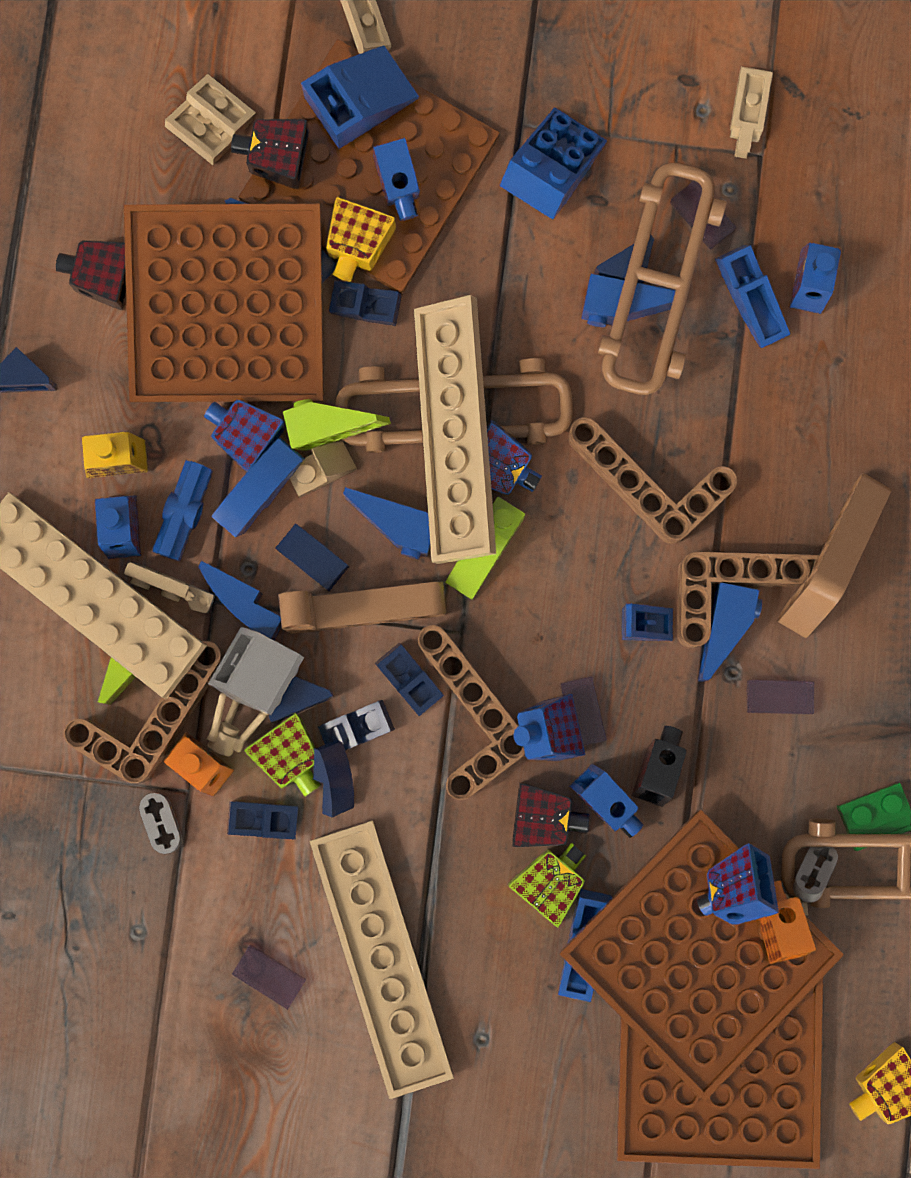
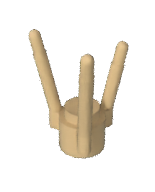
[207,693,268,756]

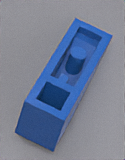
[581,274,676,327]
[343,487,431,560]
[698,582,763,682]

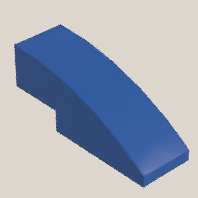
[715,245,790,348]
[211,438,305,538]
[198,561,282,641]
[558,889,612,1002]

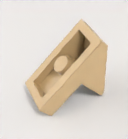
[290,440,357,498]

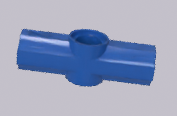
[152,460,213,561]

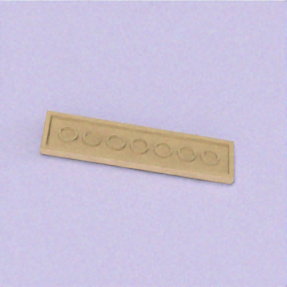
[414,295,496,564]
[0,492,207,699]
[309,821,454,1099]

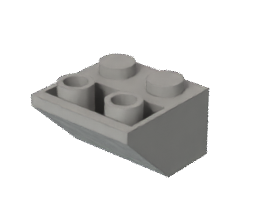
[208,627,304,715]

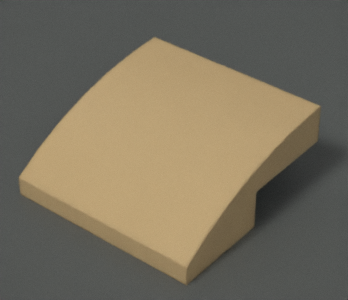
[165,74,256,165]

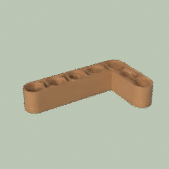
[568,417,737,544]
[777,473,892,638]
[677,552,819,649]
[278,582,447,634]
[418,625,525,800]
[64,641,225,783]

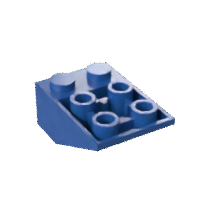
[301,45,419,149]
[500,107,607,220]

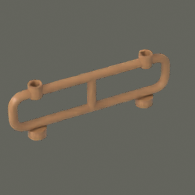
[598,163,727,395]
[335,358,573,453]
[781,818,911,908]

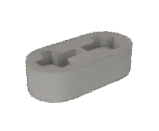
[139,793,182,854]
[793,847,838,902]

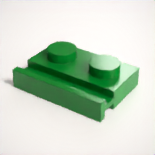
[837,783,911,851]

